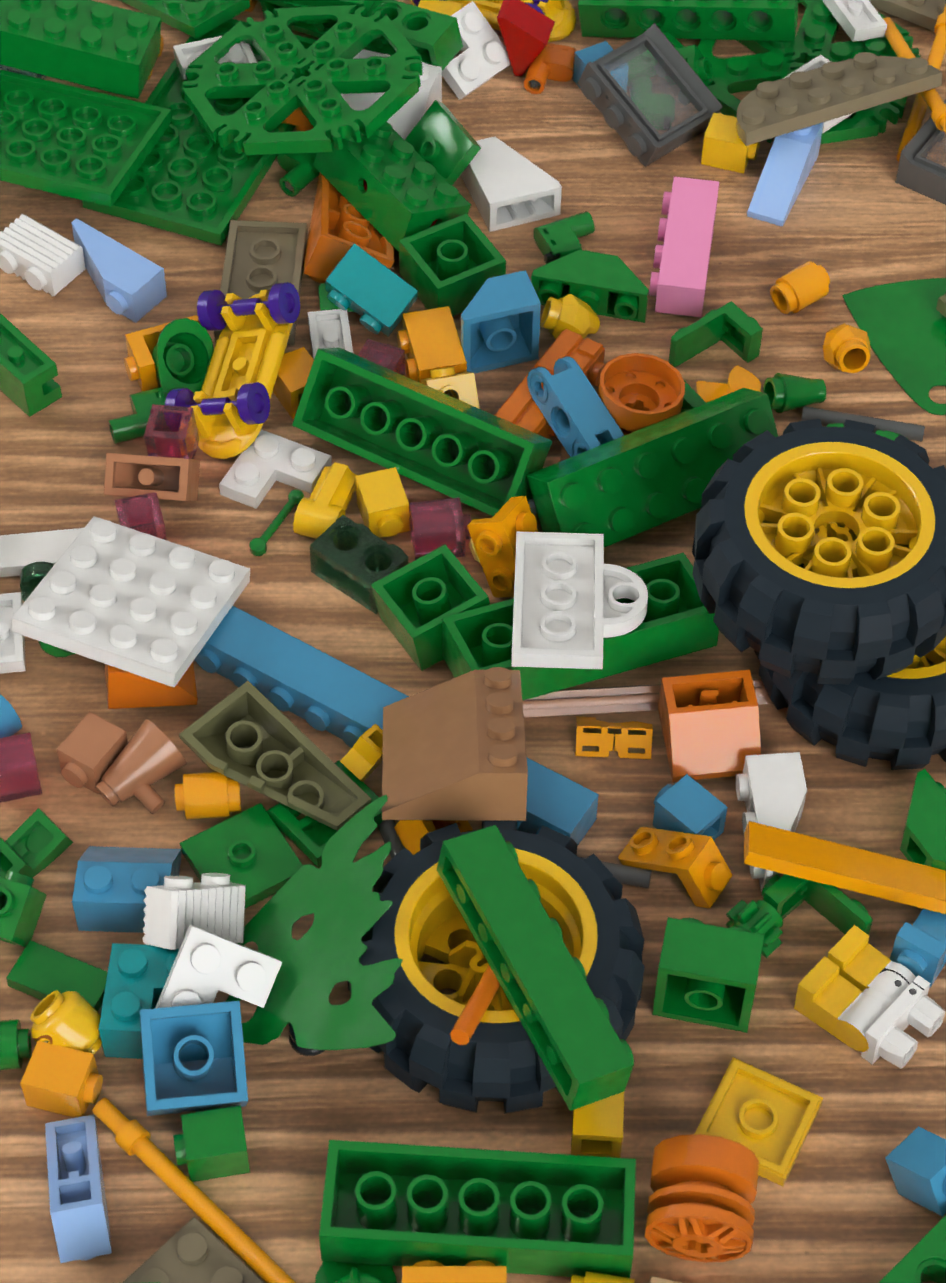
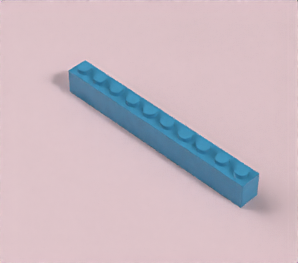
[194,606,599,846]

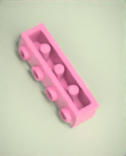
[649,177,719,317]

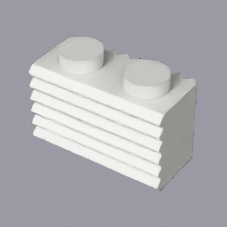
[0,214,86,297]
[142,873,246,950]

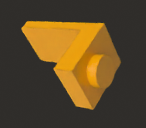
[124,314,201,392]
[618,827,733,909]

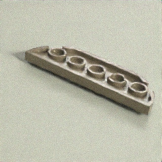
[736,52,943,146]

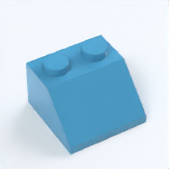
[461,270,541,374]
[72,846,182,933]
[140,1001,248,1116]

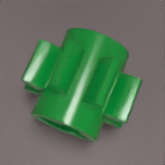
[726,900,783,958]

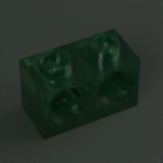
[309,515,409,614]

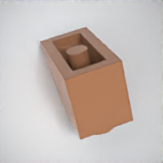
[104,453,200,501]

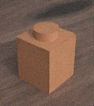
[57,712,128,794]

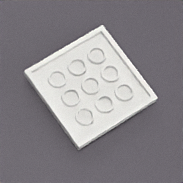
[11,516,250,688]

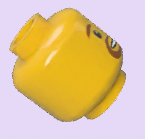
[30,991,102,1054]

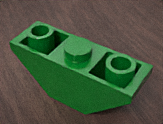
[531,250,649,323]
[900,769,946,870]

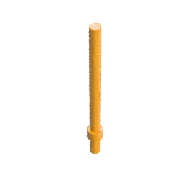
[896,5,946,162]
[883,17,946,134]
[92,1098,296,1283]

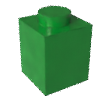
[173,1105,250,1182]

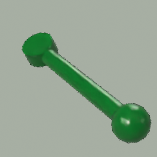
[249,489,304,556]

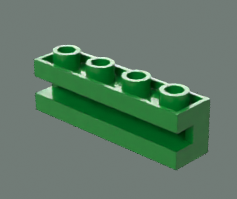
[0,313,62,417]

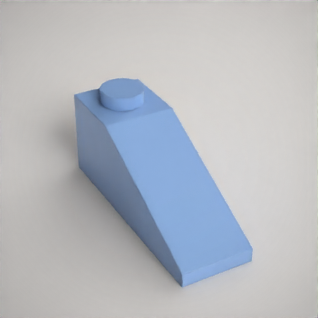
[747,122,823,227]
[71,218,167,323]
[45,1114,112,1263]

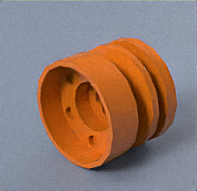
[597,353,685,436]
[644,1134,759,1263]

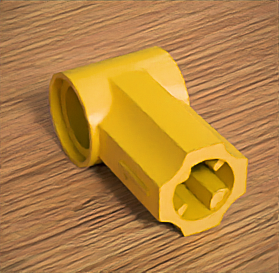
[293,462,357,544]

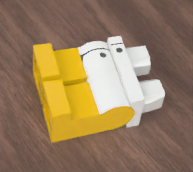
[794,925,945,1069]

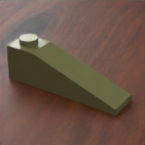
[179,681,371,831]

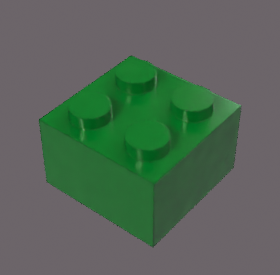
[399,213,506,316]
[371,544,490,671]
[652,917,765,1033]

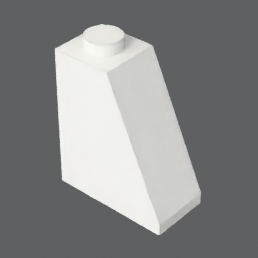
[461,137,562,232]

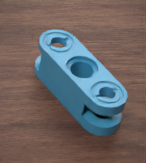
[527,357,624,457]

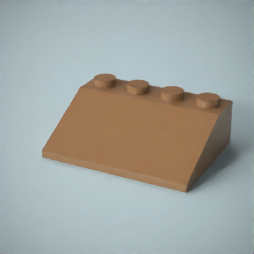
[382,667,528,821]

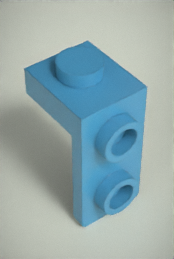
[890,909,946,988]

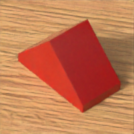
[497,0,555,76]

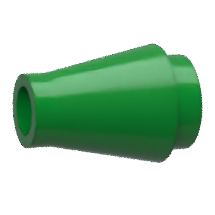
[763,373,826,413]

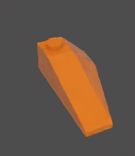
[304,173,394,284]

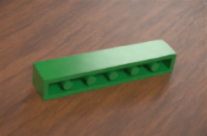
[437,825,634,1111]

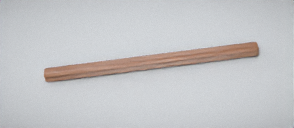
[522,679,773,718]

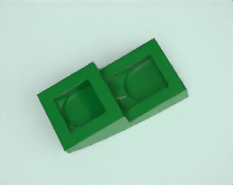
[0,808,73,878]

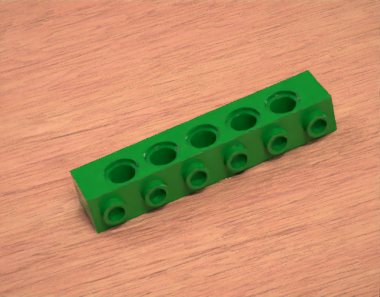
[259,0,463,71]
[578,0,798,41]

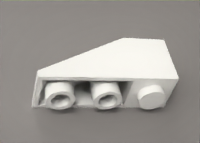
[736,752,807,892]

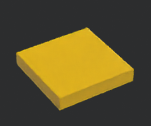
[695,1057,823,1186]

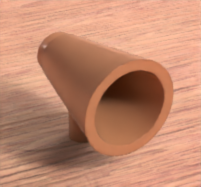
[95,719,187,814]

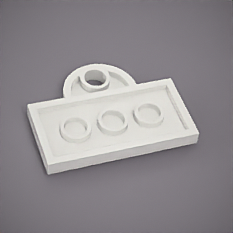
[511,531,648,669]

